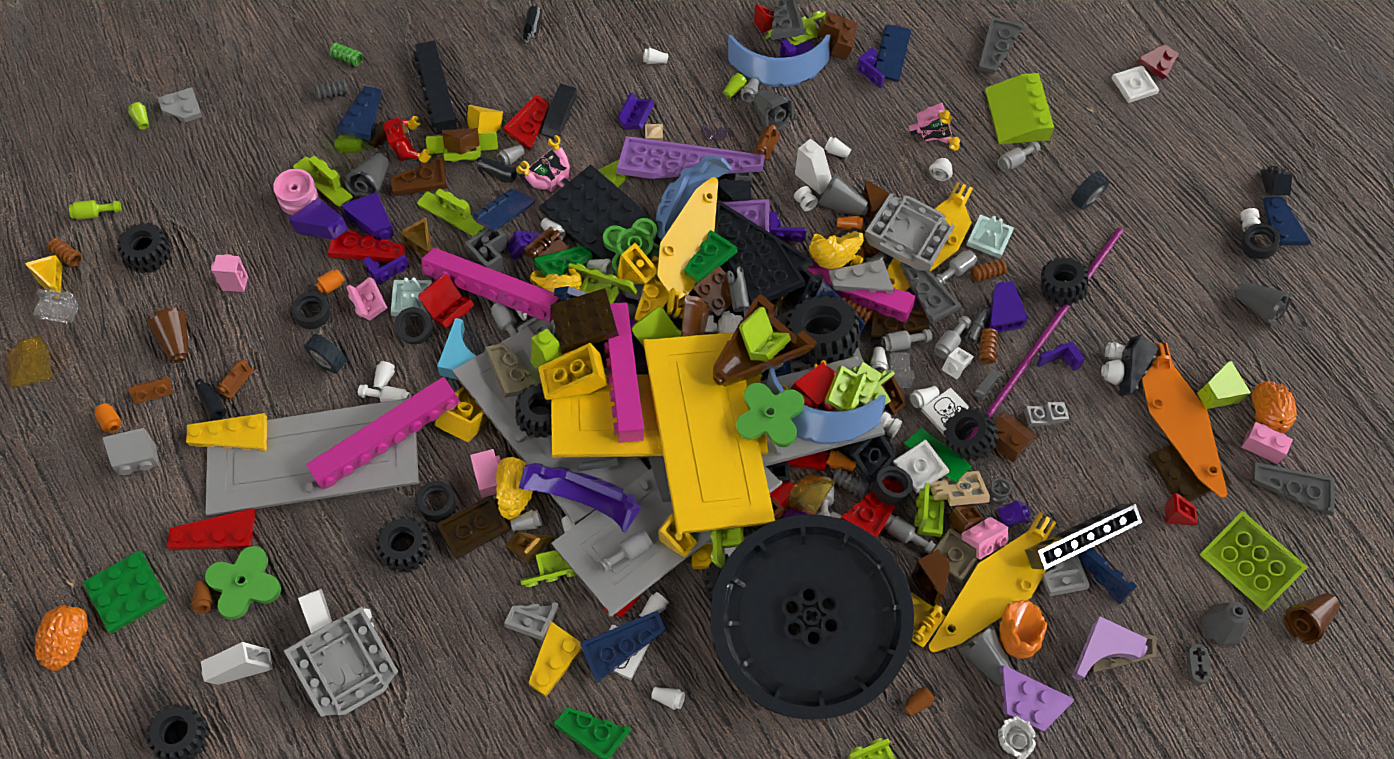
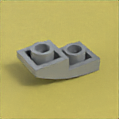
[1024,402,1069,427]

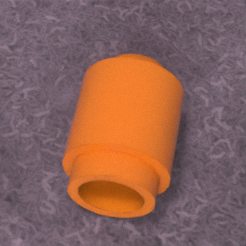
[315,269,345,295]
[94,403,122,433]

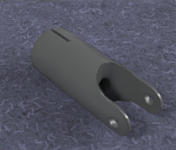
[727,266,750,312]

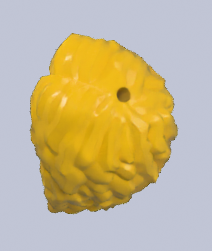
[809,231,864,269]
[530,268,582,293]
[495,457,533,520]

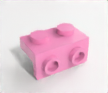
[346,277,387,321]
[962,517,1008,559]

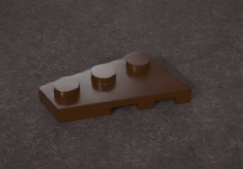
[391,156,447,196]

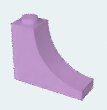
[1072,617,1148,680]

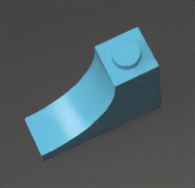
[437,318,476,380]

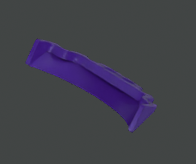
[519,463,641,533]

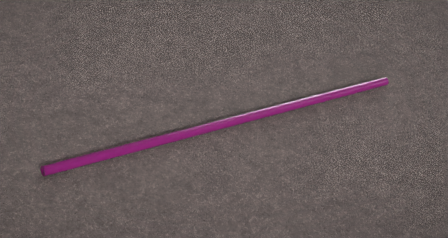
[966,228,1124,440]

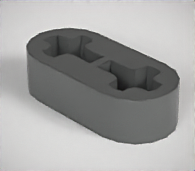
[973,369,1002,401]
[1186,644,1211,686]

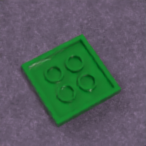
[82,550,169,634]

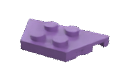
[999,666,1074,731]

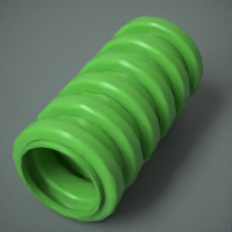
[330,43,363,67]

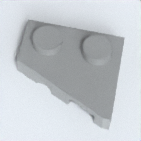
[1042,555,1090,596]
[504,603,558,641]

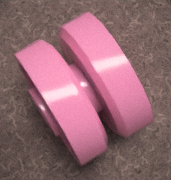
[273,169,319,215]

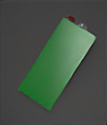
[901,428,972,483]

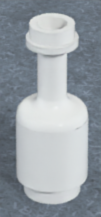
[358,385,411,402]

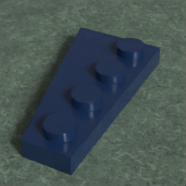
[337,86,382,141]

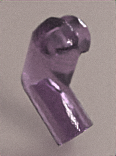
[701,124,727,140]

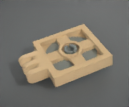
[930,471,990,506]

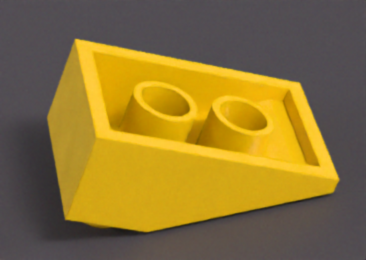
[538,343,608,400]
[435,386,488,442]

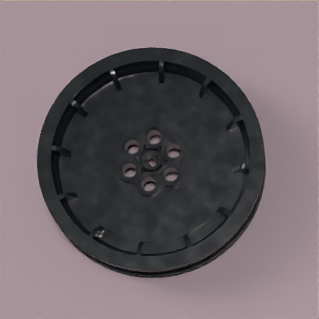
[711,514,914,720]

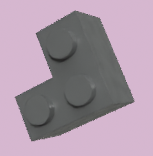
[465,228,507,272]

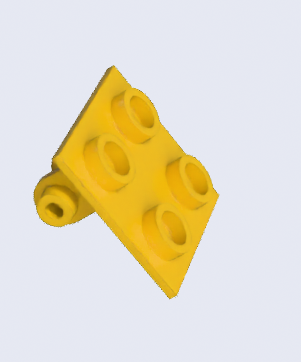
[911,592,946,648]

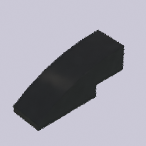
[541,83,577,139]

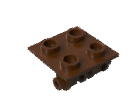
[524,226,568,261]
[693,266,732,317]

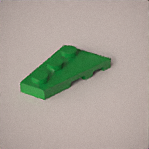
[684,230,737,283]
[534,246,592,277]
[554,707,632,759]

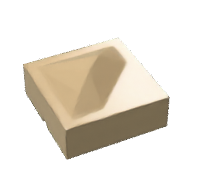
[645,124,663,141]

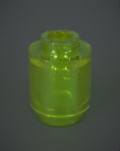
[335,135,362,153]

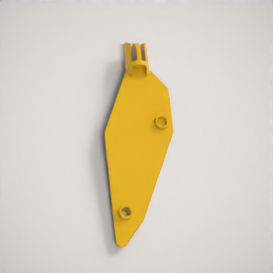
[657,177,718,319]
[887,181,973,291]
[929,512,1056,652]

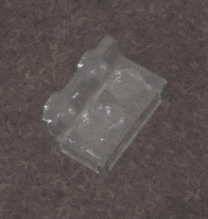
[33,289,80,324]

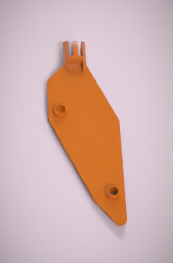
[1142,343,1227,498]

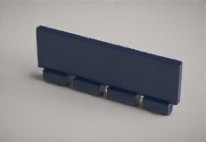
[875,25,912,82]
[472,189,536,232]

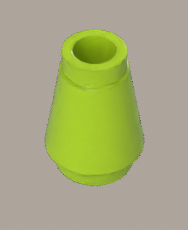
[723,73,747,99]
[128,102,149,130]

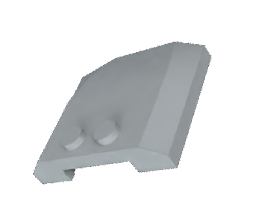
[864,193,955,271]
[284,606,398,717]

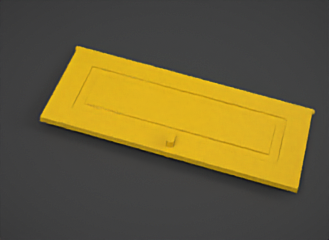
[643,332,775,536]
[551,374,768,458]

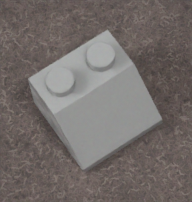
[103,428,159,475]

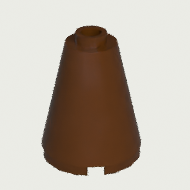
[146,308,188,363]
[1283,593,1340,644]

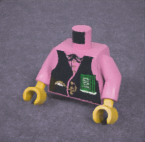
[909,103,960,151]
[516,135,570,192]

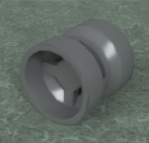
[988,478,1011,504]

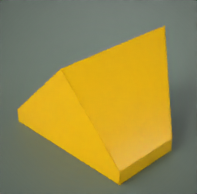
[467,105,503,133]
[617,243,657,284]
[25,255,62,297]
[658,513,697,558]

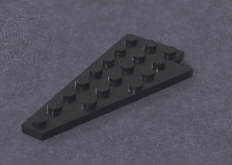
[714,199,813,304]

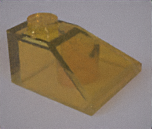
[8,335,52,388]
[787,473,835,514]

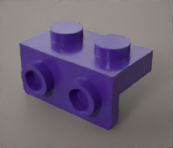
[617,93,654,129]

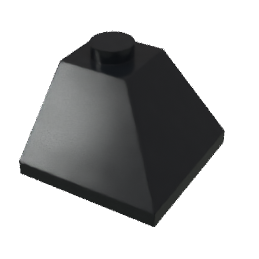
[851,435,896,484]

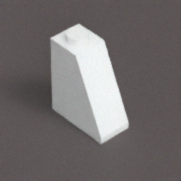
[795,138,832,195]
[298,589,332,633]
[201,642,273,685]

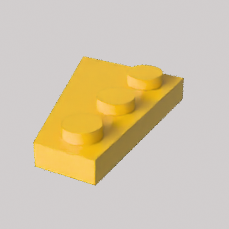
[529,622,582,697]

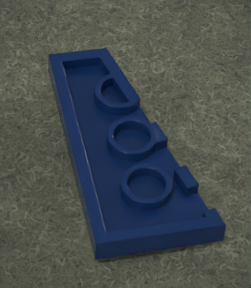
[580,610,666,684]

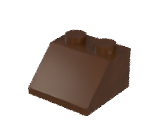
[994,412,1038,463]
[912,549,950,606]

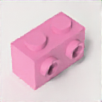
[211,254,248,292]
[1241,422,1293,464]
[470,449,501,498]

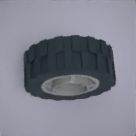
[1071,171,1110,210]
[304,334,347,374]

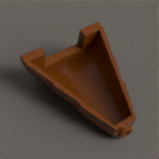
[713,294,817,387]
[664,295,709,337]

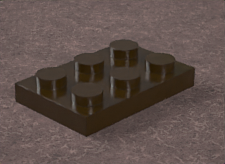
[436,496,510,560]

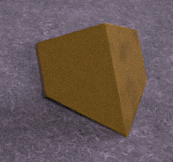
[400,217,432,257]
[506,531,555,565]

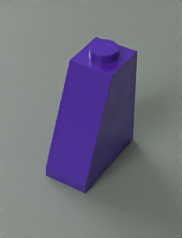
[342,192,394,241]
[288,198,348,240]
[988,281,1028,333]

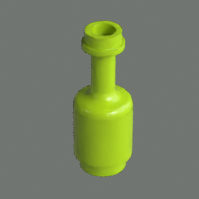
[69,200,122,220]

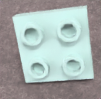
[966,215,1014,259]
[391,278,432,316]

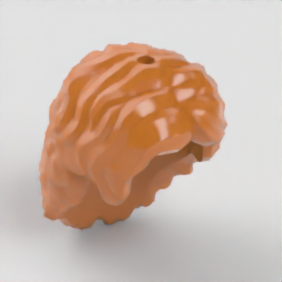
[1251,381,1297,433]
[999,600,1048,659]
[34,604,88,671]

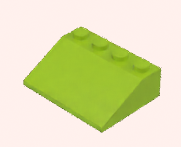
[985,73,1054,145]
[1200,511,1308,611]

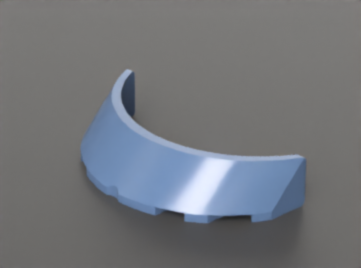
[728,35,830,87]
[656,156,732,241]
[766,368,885,444]

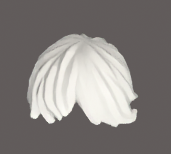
[717,311,743,334]
[998,716,1036,759]

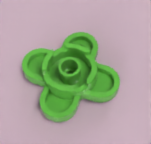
[603,218,660,275]
[736,383,804,447]
[205,546,281,620]

